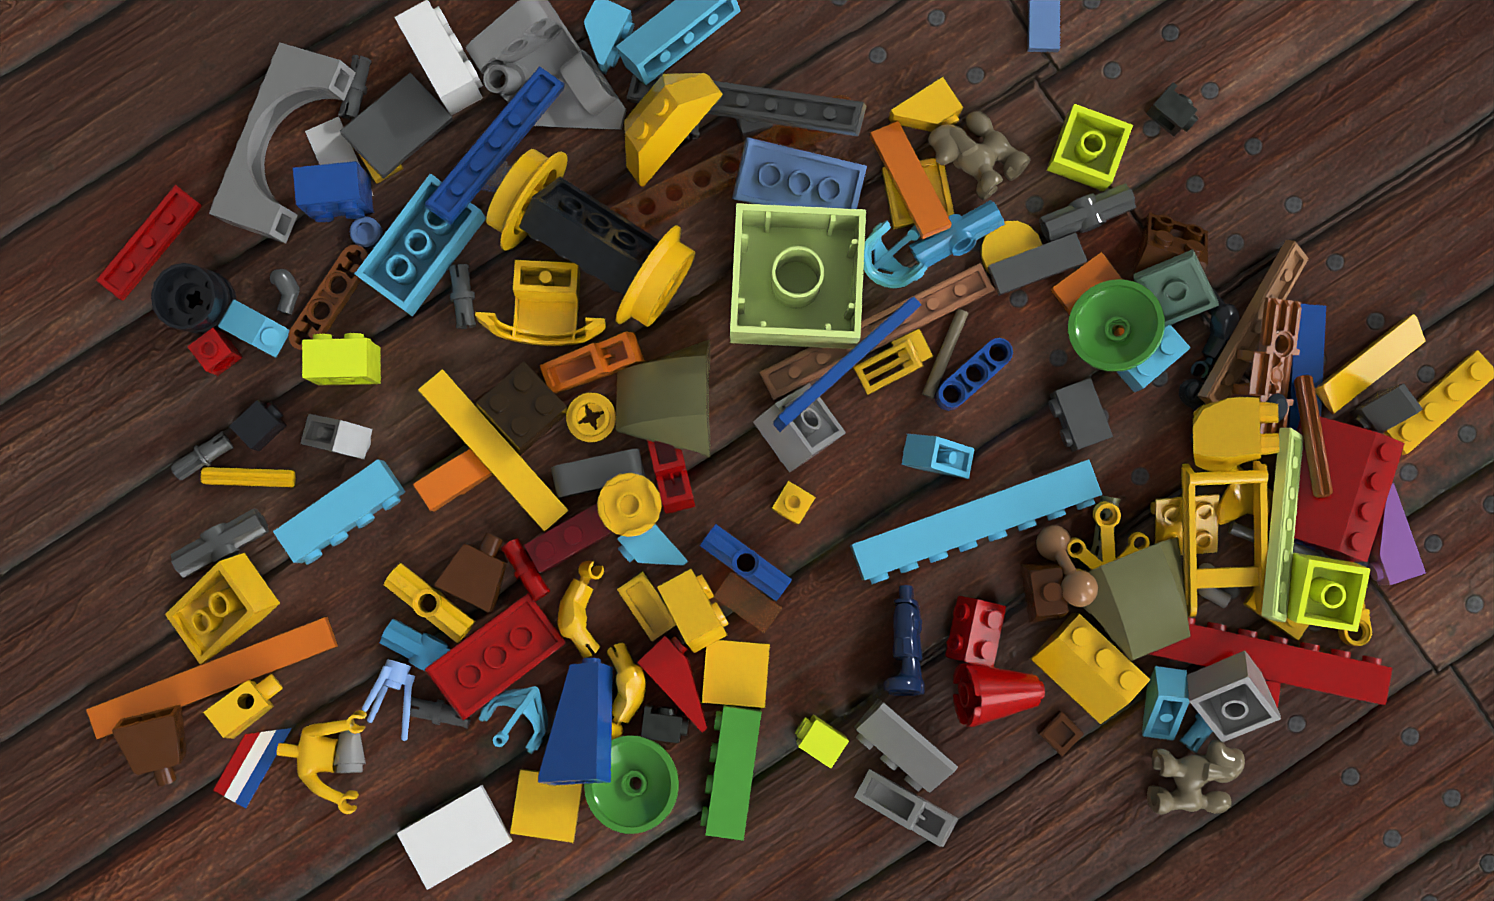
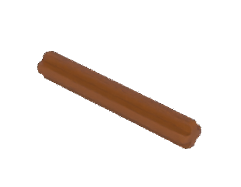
[1294,375,1333,498]

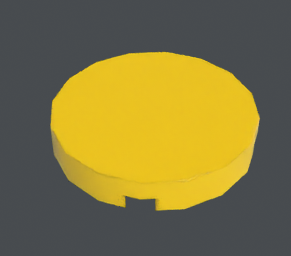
[980,221,1043,274]
[597,473,662,537]

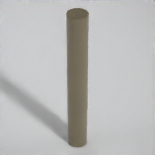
[922,309,969,399]

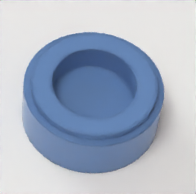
[350,216,383,249]

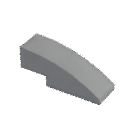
[854,769,959,847]

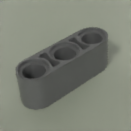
[551,449,645,499]

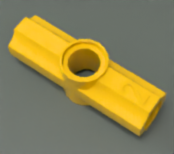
[383,563,476,643]

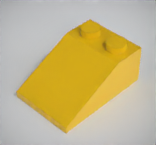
[165,553,280,665]

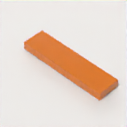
[870,121,952,240]

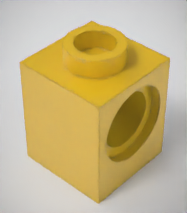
[771,481,816,526]

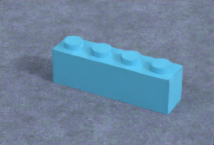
[616,0,741,85]
[273,459,406,565]

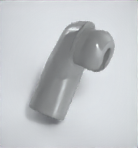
[1197,563,1231,608]

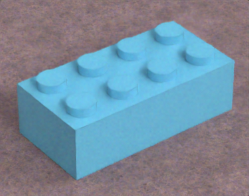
[354,174,486,317]

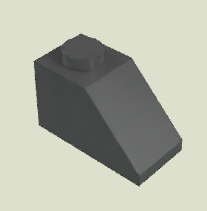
[1350,383,1423,433]

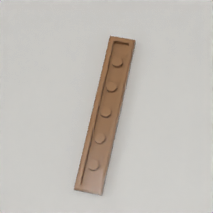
[1197,240,1309,404]

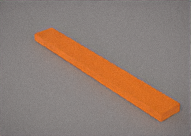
[86,617,338,739]

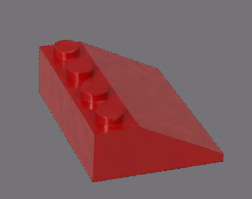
[1268,417,1405,562]

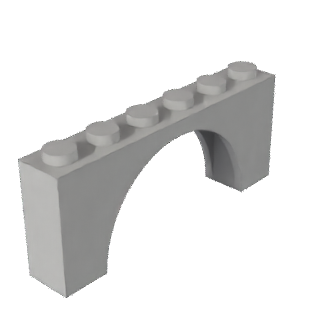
[209,42,356,243]

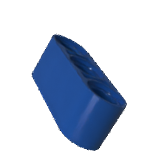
[935,338,1013,411]

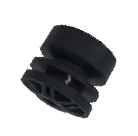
[151,263,237,335]

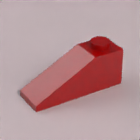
[637,635,708,733]

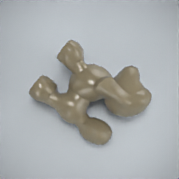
[928,111,1030,201]
[1147,739,1245,815]

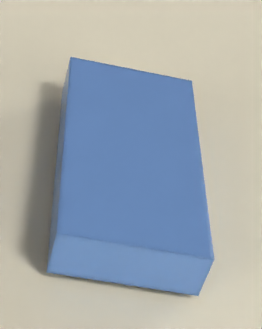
[1027,0,1060,52]

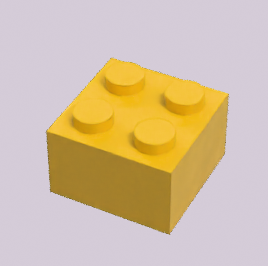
[657,569,729,653]

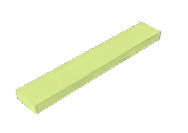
[1262,428,1304,622]

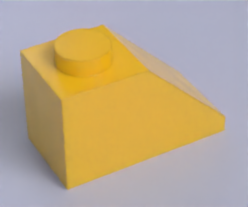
[888,77,963,132]

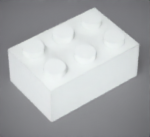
[394,0,483,116]

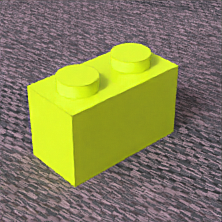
[795,714,849,768]

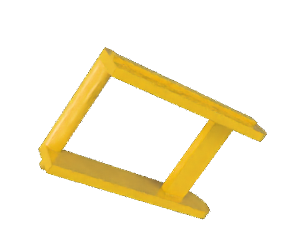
[1181,461,1268,617]

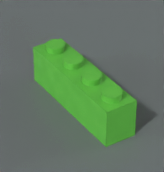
[700,705,762,841]

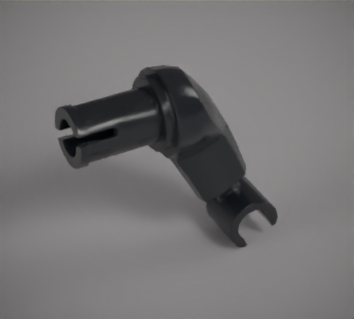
[1191,286,1239,380]

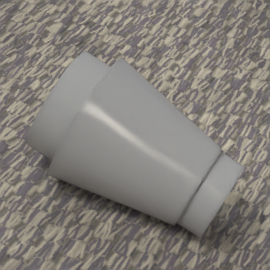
[333,730,366,773]

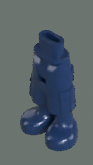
[884,585,925,696]

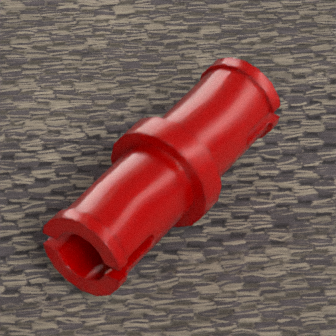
[501,538,551,602]

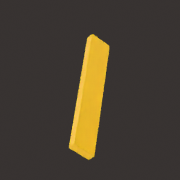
[418,369,568,532]

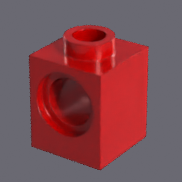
[187,328,243,376]

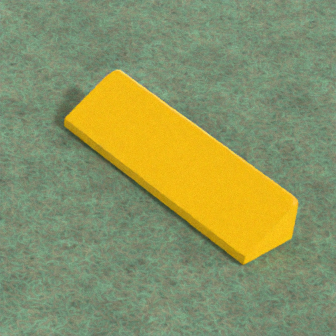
[1315,314,1426,414]

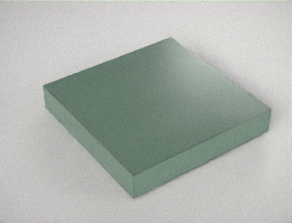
[1134,249,1219,327]

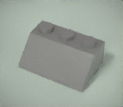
[854,698,958,793]

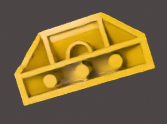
[624,73,723,187]

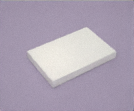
[397,785,513,890]

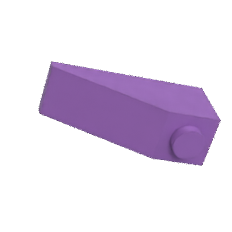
[1368,483,1426,585]

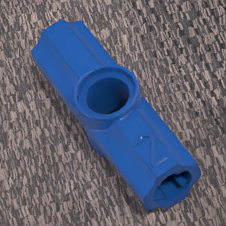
[700,524,792,601]

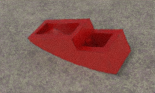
[647,440,696,514]

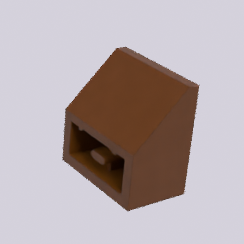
[1134,213,1208,274]

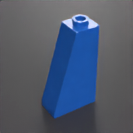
[538,658,613,786]

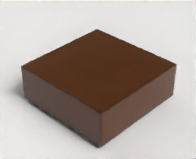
[1038,711,1084,756]

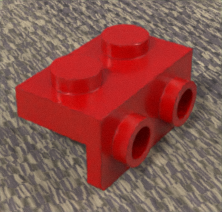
[945,596,1006,667]

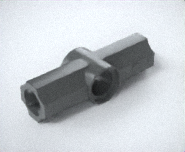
[1039,183,1136,243]
[170,508,269,578]

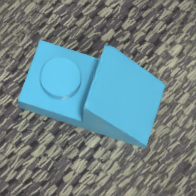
[218,299,290,358]

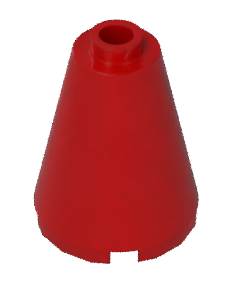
[953,663,1045,727]

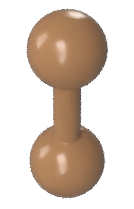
[1036,525,1098,607]

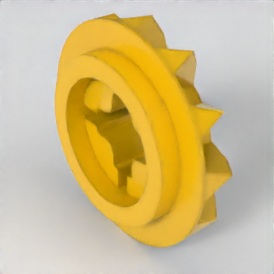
[566,393,616,443]

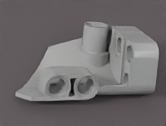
[466,0,627,130]

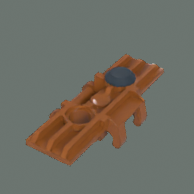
[1232,297,1302,434]

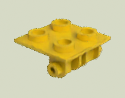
[1150,494,1219,555]

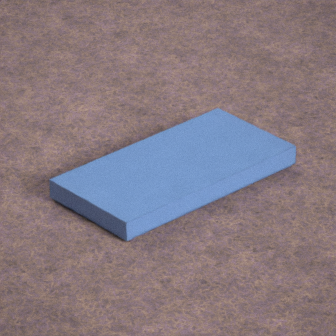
[732,137,867,209]

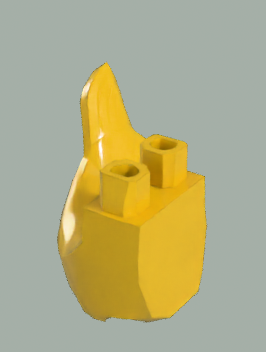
[1193,397,1279,525]

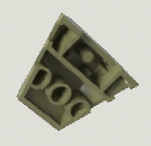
[616,339,710,458]
[1084,537,1190,661]

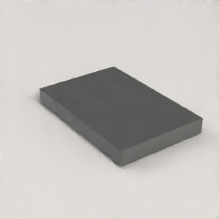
[340,73,453,179]

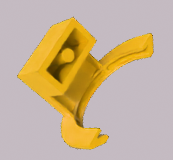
[475,260,606,346]

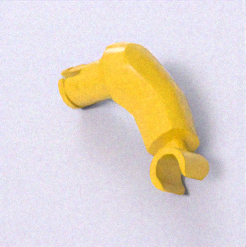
[558,561,604,658]
[607,643,646,740]

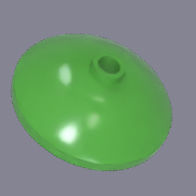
[1068,279,1165,372]
[584,735,679,834]

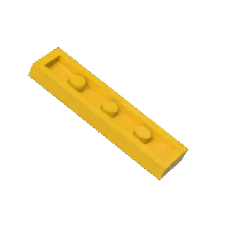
[1383,350,1494,455]

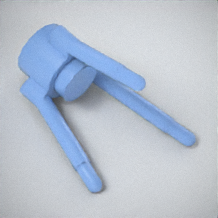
[362,659,415,741]

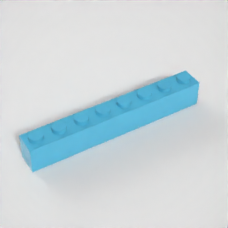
[850,459,1102,584]

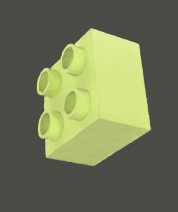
[730,203,866,349]

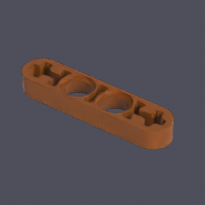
[289,245,369,351]

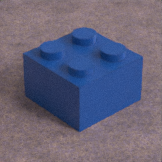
[293,161,374,222]

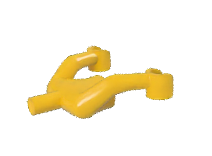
[277,710,367,814]

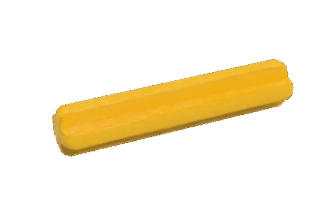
[201,467,296,487]

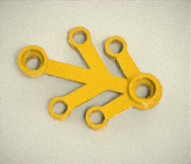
[1067,501,1150,571]

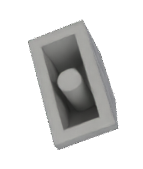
[300,414,373,459]

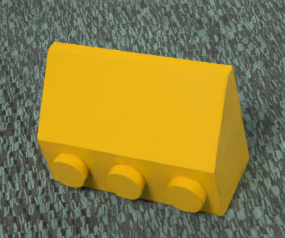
[1030,613,1151,724]

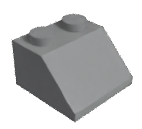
[753,383,846,473]
[1187,651,1281,743]

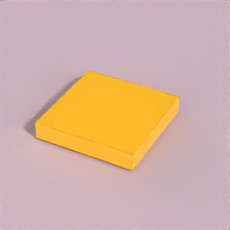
[882,158,954,229]
[702,640,770,708]
[510,769,583,843]

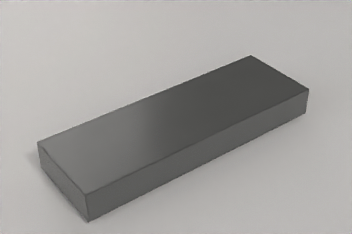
[987,233,1087,296]

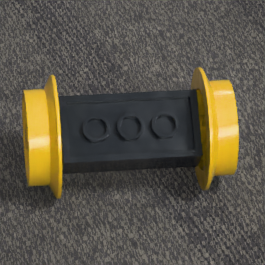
[486,149,695,327]

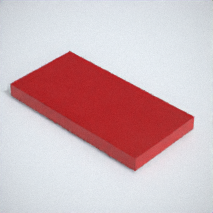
[425,593,566,721]

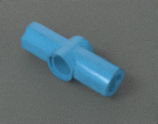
[909,200,1005,268]
[379,619,451,671]

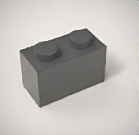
[1048,378,1113,452]

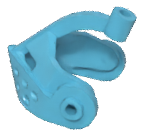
[864,220,927,288]
[479,686,548,754]

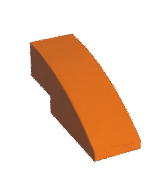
[540,332,645,393]
[413,449,493,512]

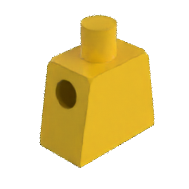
[204,674,283,739]

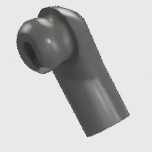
[270,269,300,315]

